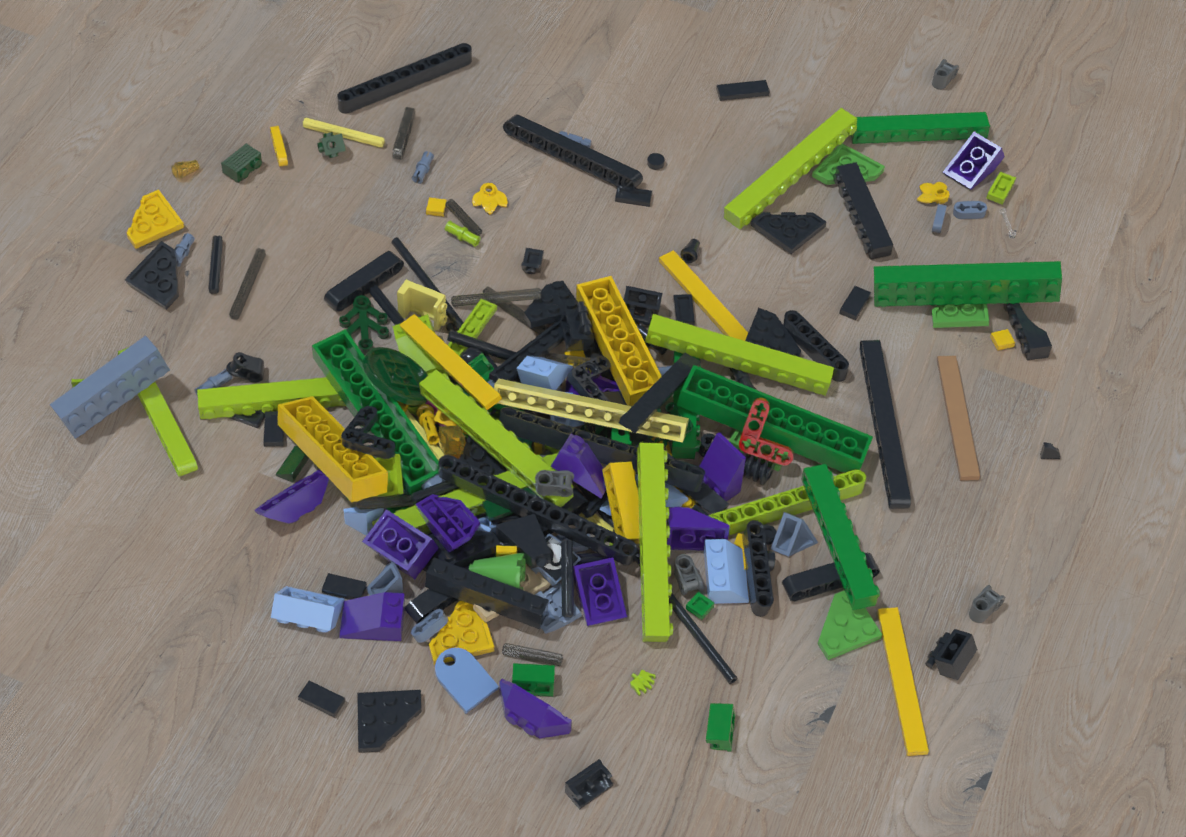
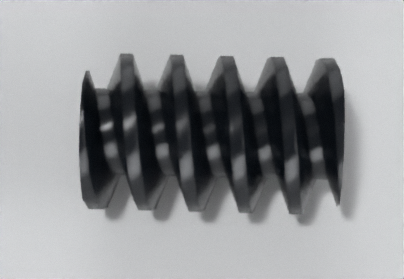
[738,449,775,485]

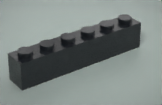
[833,162,893,260]
[425,557,549,630]

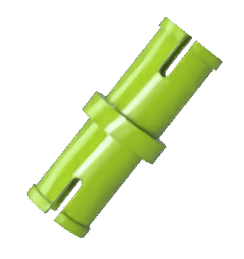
[444,221,481,247]

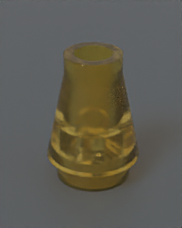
[171,160,199,179]

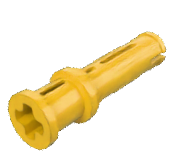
[416,404,440,445]

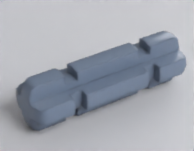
[559,131,592,148]

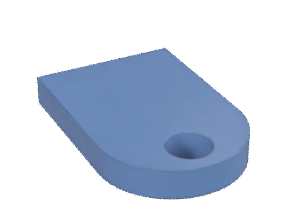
[435,648,499,714]

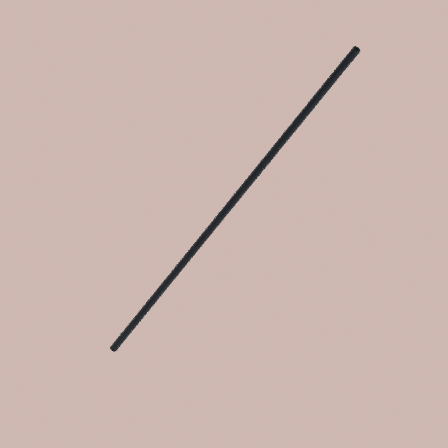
[391,237,738,684]

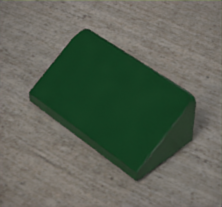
[276,446,309,483]

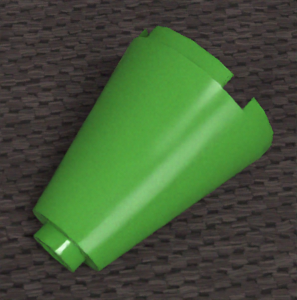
[469,553,526,590]

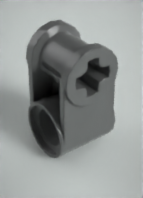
[932,59,959,90]
[535,470,574,497]
[674,554,703,595]
[969,585,1006,623]

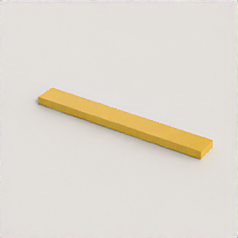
[659,250,748,341]
[400,314,502,410]
[877,607,929,756]

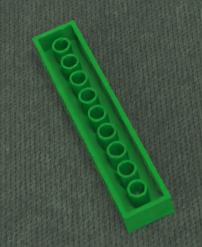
[874,261,1062,307]
[312,329,444,499]
[677,365,873,473]

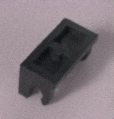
[565,759,613,810]

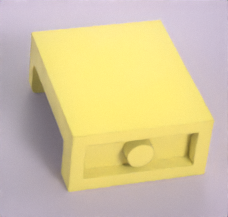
[397,280,448,331]

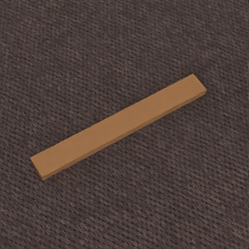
[937,356,980,481]

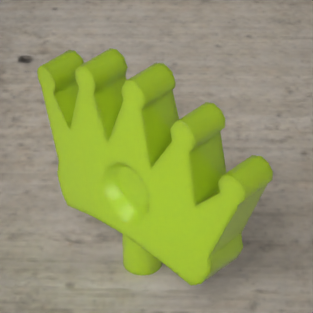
[630,670,656,696]

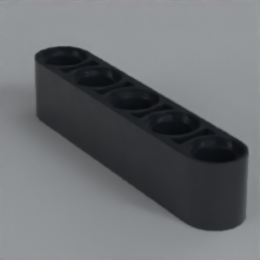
[324,251,404,312]
[783,310,849,382]
[742,520,774,617]
[782,553,880,602]

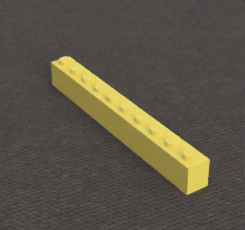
[494,379,689,442]

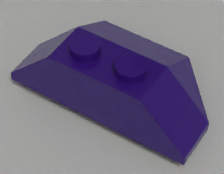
[255,470,329,524]
[415,494,480,553]
[499,678,572,739]

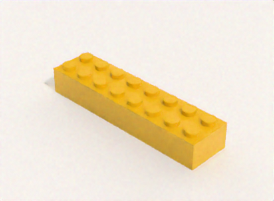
[576,276,662,406]
[278,396,388,502]

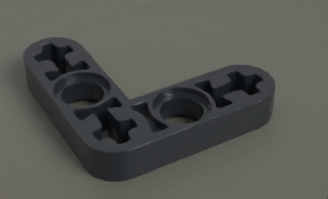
[567,356,611,402]
[341,406,396,459]

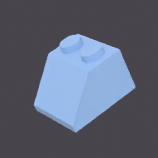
[517,356,573,390]

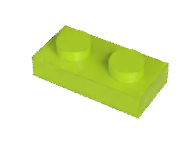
[986,172,1016,205]

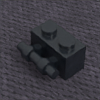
[623,286,663,327]
[559,301,594,351]
[925,629,978,680]

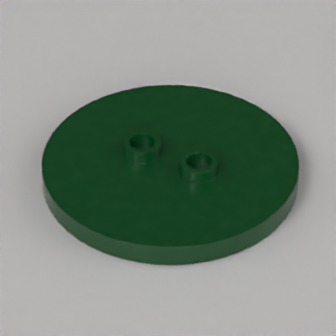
[363,347,428,406]

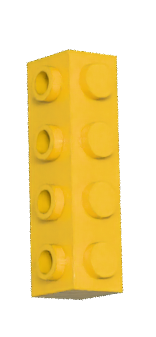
[602,462,640,544]

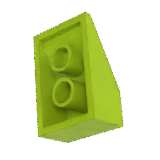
[392,314,442,374]

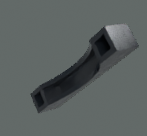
[1004,303,1052,361]

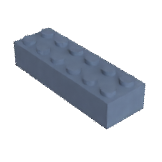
[50,335,170,439]

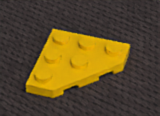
[126,189,184,249]
[429,601,495,665]

